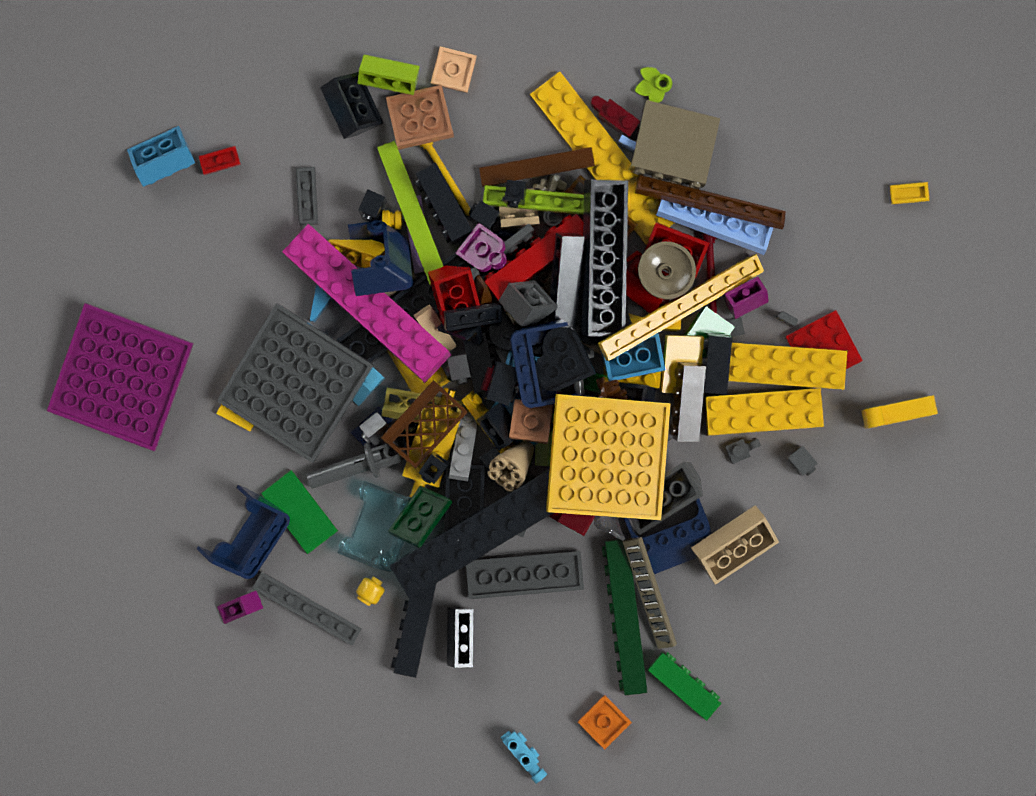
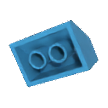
[127,126,195,187]
[601,333,666,381]

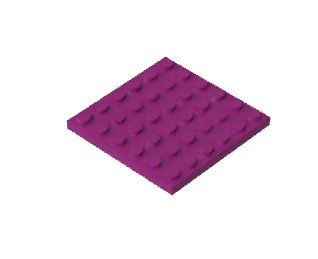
[47,303,194,451]

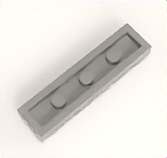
[449,409,478,481]

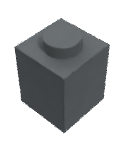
[786,446,818,476]

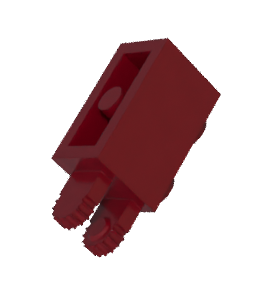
[590,95,641,138]

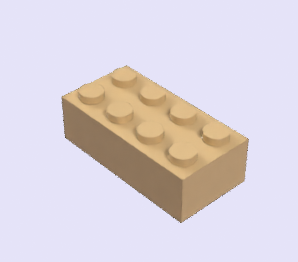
[691,505,779,585]

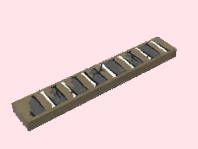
[623,537,677,649]

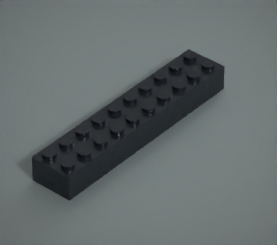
[336,252,498,363]
[389,468,553,599]

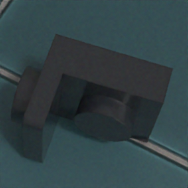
[502,180,527,208]

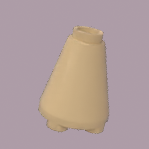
[488,441,534,492]

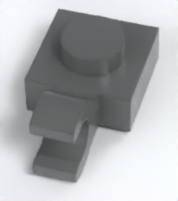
[725,439,761,464]

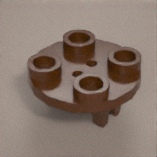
[596,377,628,400]

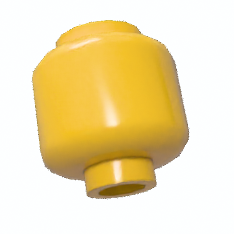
[356,576,385,606]

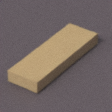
[414,304,457,351]

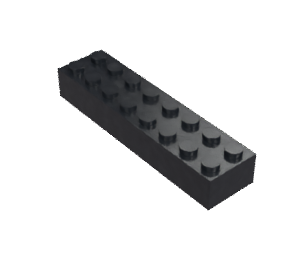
[581,180,628,336]

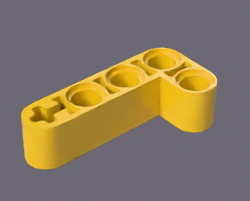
[861,395,938,429]

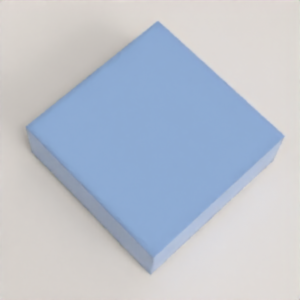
[618,135,636,153]

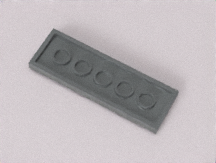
[466,551,584,599]

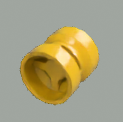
[382,210,402,229]

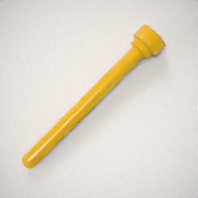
[419,142,471,216]

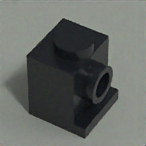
[419,452,450,484]

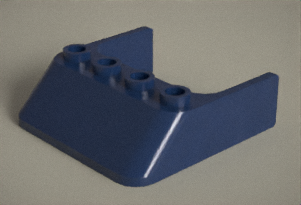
[623,499,712,574]

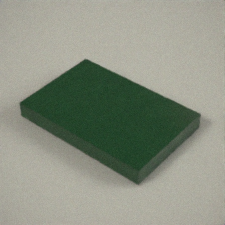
[388,486,452,548]

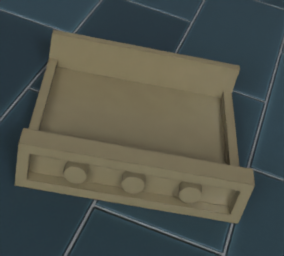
[629,100,720,189]

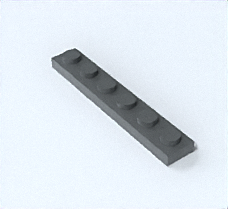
[252,572,362,646]

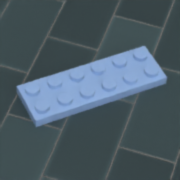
[656,200,773,255]

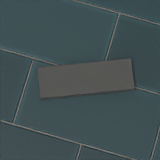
[296,167,319,226]

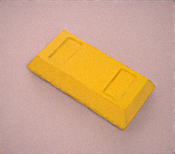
[890,182,930,205]

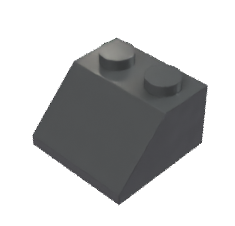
[499,281,558,327]

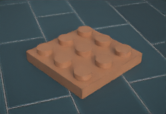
[386,85,454,150]

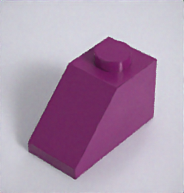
[217,591,263,624]

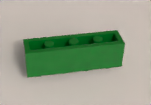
[647,652,722,721]

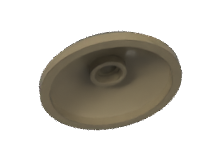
[638,242,696,300]

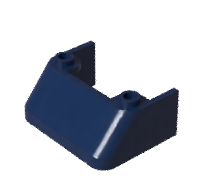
[348,220,413,296]
[510,319,580,408]
[197,485,290,579]

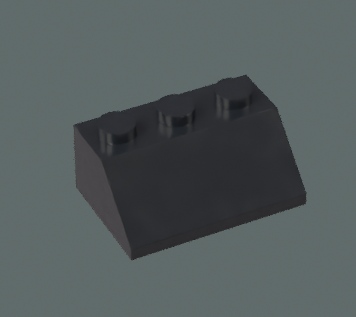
[320,72,383,139]

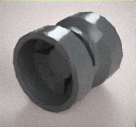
[543,211,562,228]

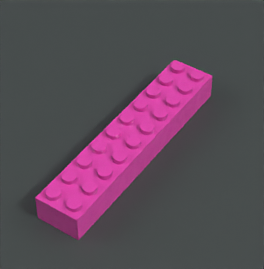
[282,224,451,383]

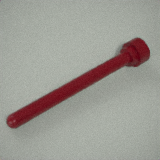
[701,233,717,314]

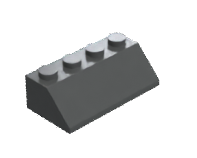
[630,462,703,535]

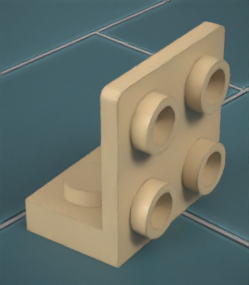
[499,188,539,230]

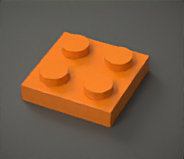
[577,694,632,750]

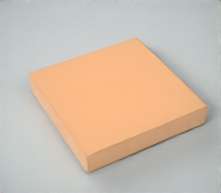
[431,46,477,93]

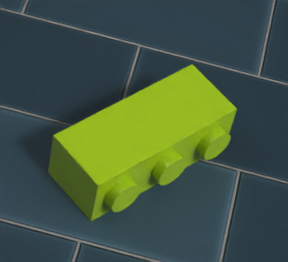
[358,55,420,95]

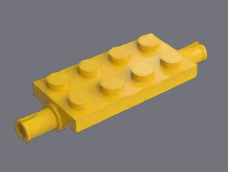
[402,387,461,498]

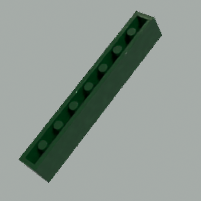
[602,539,648,696]

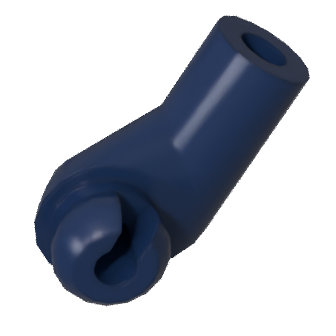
[493,229,516,239]

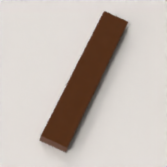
[479,147,595,187]

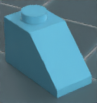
[353,367,385,406]

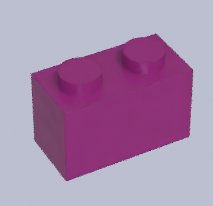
[724,277,769,319]

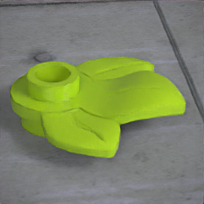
[635,67,672,103]

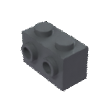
[445,354,471,385]

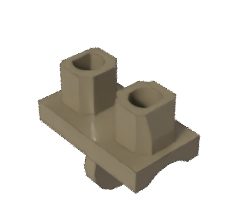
[533,174,567,193]

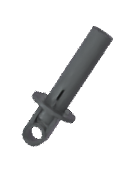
[306,442,405,489]

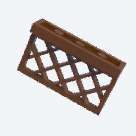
[381,380,468,469]

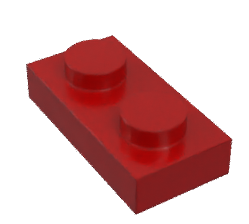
[198,146,241,176]

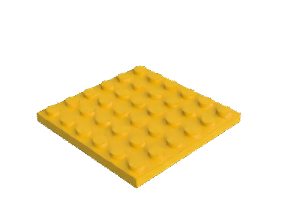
[546,394,671,520]

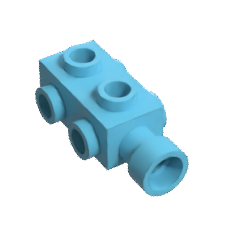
[500,730,547,784]

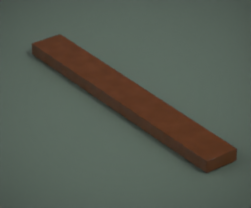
[635,175,786,230]

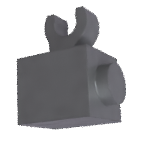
[359,412,390,447]

